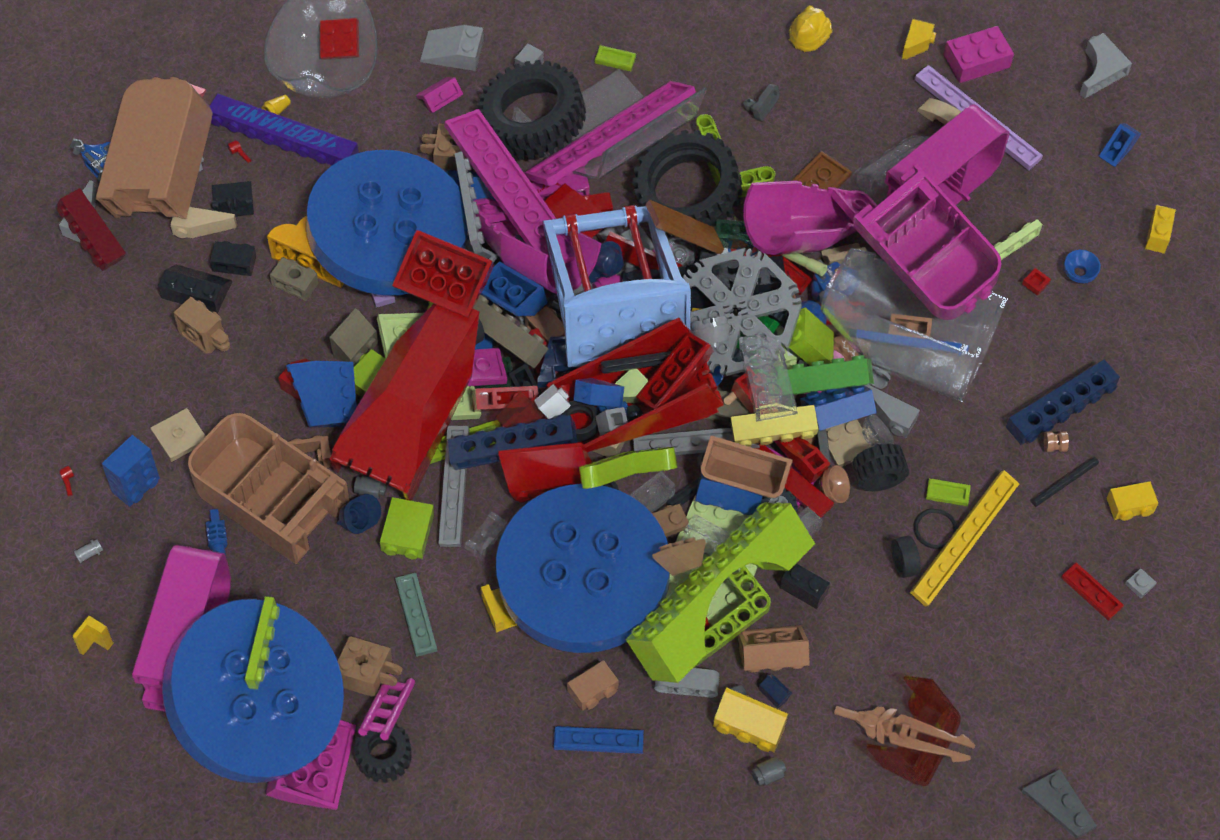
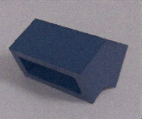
[759,674,792,709]

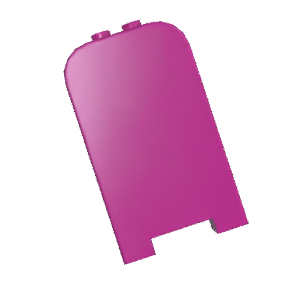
[884,104,1010,205]
[854,163,1001,320]
[132,545,231,712]

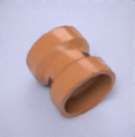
[1044,431,1069,452]

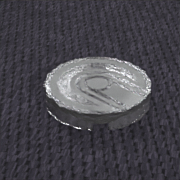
[667,235,697,266]

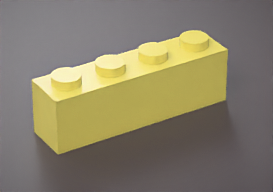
[730,405,818,447]

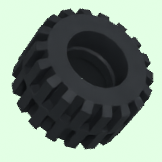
[852,444,909,492]
[354,720,412,783]

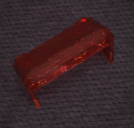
[866,675,961,786]

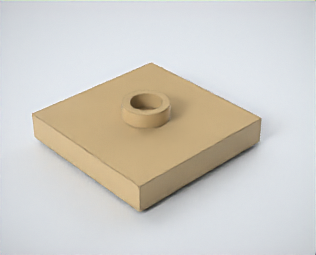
[151,408,206,462]

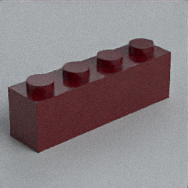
[57,188,126,271]

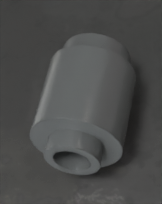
[354,475,386,499]
[751,757,786,786]

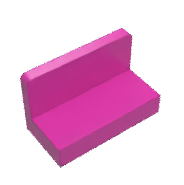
[416,77,463,113]

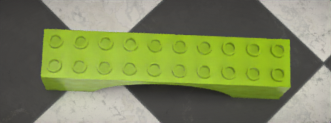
[626,502,815,683]

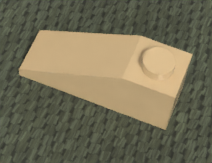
[171,207,237,238]

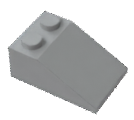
[420,25,484,71]

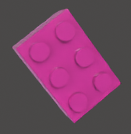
[944,26,1014,83]

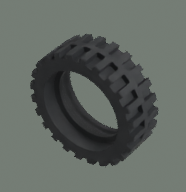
[633,130,742,237]

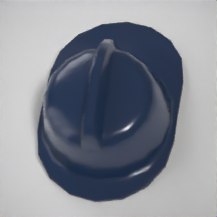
[589,241,624,283]
[336,494,382,534]

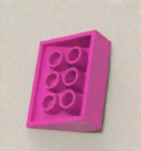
[266,720,356,810]

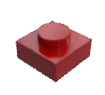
[1022,268,1051,296]

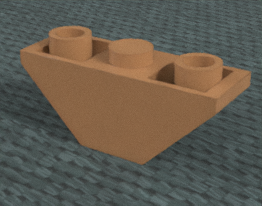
[652,537,706,576]

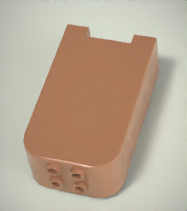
[96,77,212,219]
[188,413,350,564]

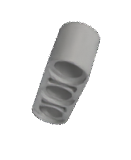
[655,668,720,698]

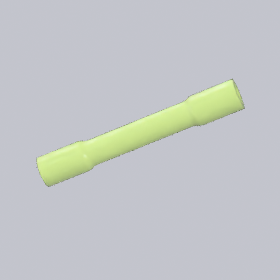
[781,253,827,276]

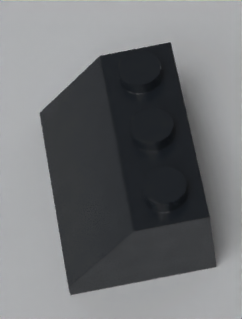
[158,264,232,314]

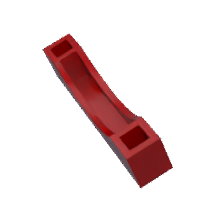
[732,370,830,483]

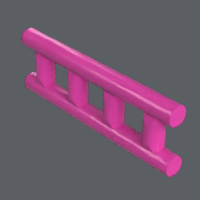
[358,674,415,740]

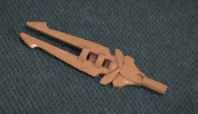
[834,706,975,762]

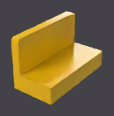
[481,584,517,632]
[73,616,113,655]

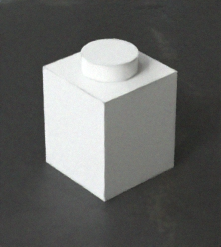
[534,384,571,419]

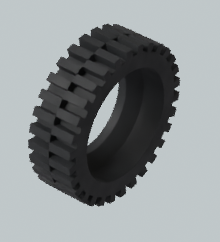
[478,60,586,160]

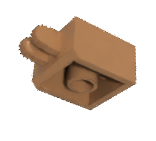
[420,123,473,170]
[173,297,230,354]
[338,636,403,697]

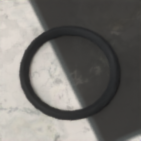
[914,509,958,549]

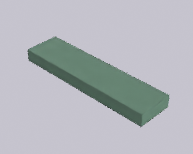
[395,573,437,657]

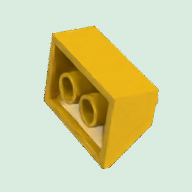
[713,687,788,752]

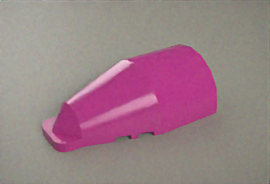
[743,181,878,255]
[473,198,601,294]

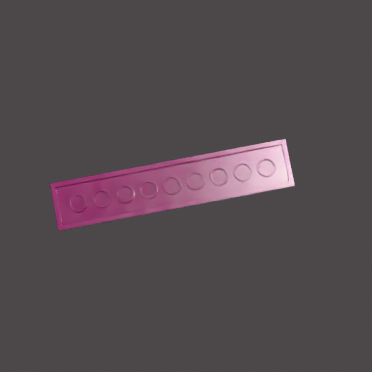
[524,81,696,186]
[444,109,575,271]

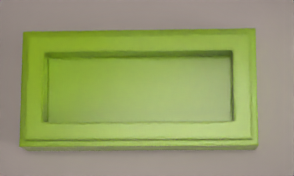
[595,45,636,72]
[926,478,971,506]

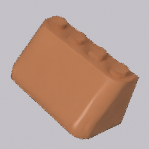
[701,435,792,499]

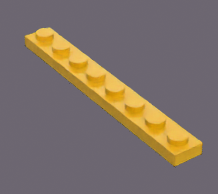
[910,470,1019,607]

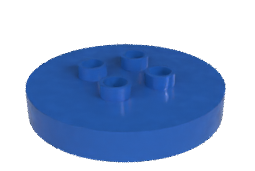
[306,150,468,295]
[496,484,670,653]
[162,599,344,783]

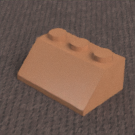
[738,625,809,672]

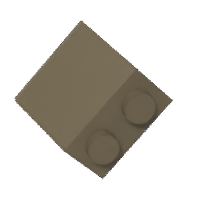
[330,308,378,367]

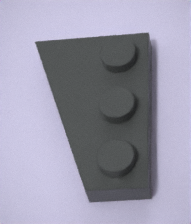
[1021,770,1097,839]

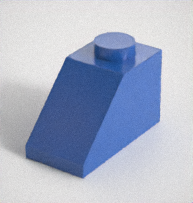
[1099,123,1141,167]
[574,378,624,407]

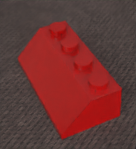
[636,332,714,411]

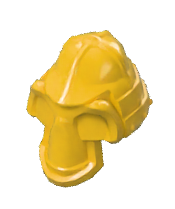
[789,6,833,52]

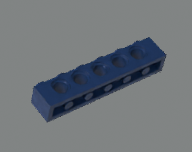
[1006,359,1120,445]
[448,415,578,470]

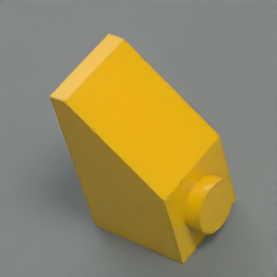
[902,19,936,60]

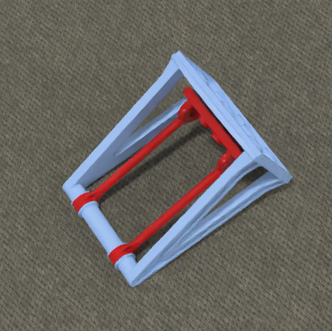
[543,205,691,368]

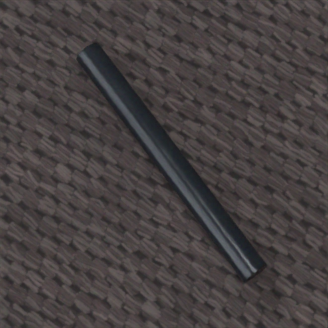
[1031,457,1099,507]

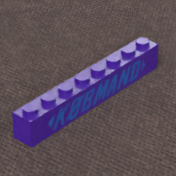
[210,93,359,165]

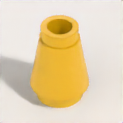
[262,95,291,115]

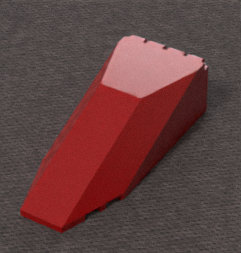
[329,304,480,501]
[502,317,724,452]

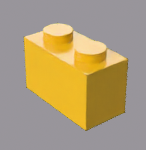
[1145,205,1176,253]
[1107,481,1158,521]

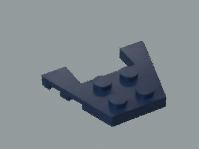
[537,336,577,388]

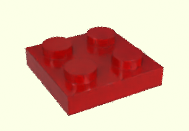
[320,18,359,60]

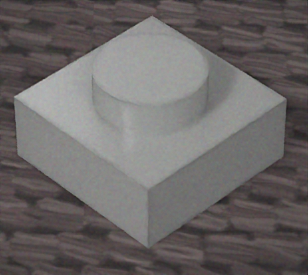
[1125,569,1157,598]

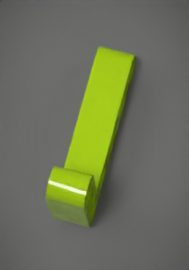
[696,114,775,198]
[579,447,678,489]
[694,566,771,667]

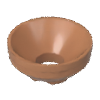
[819,465,850,503]

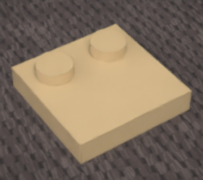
[826,419,872,467]

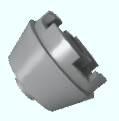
[691,315,730,348]

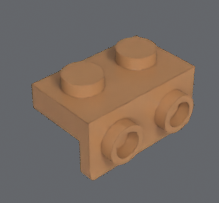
[651,504,690,537]

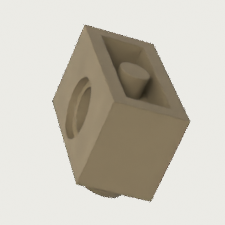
[270,257,319,301]

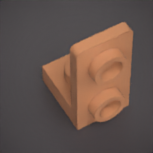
[289,436,332,468]

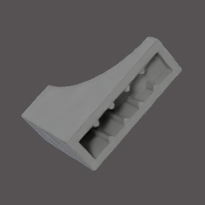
[1080,33,1132,99]

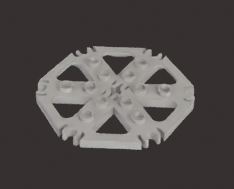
[683,248,802,376]

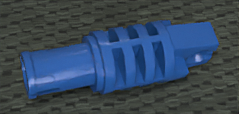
[206,509,228,556]

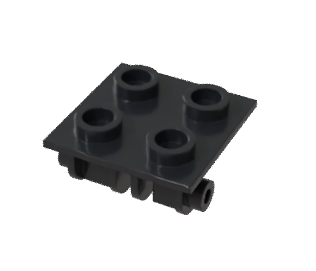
[212,181,254,216]

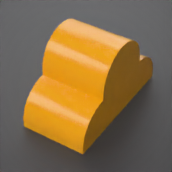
[267,216,344,288]

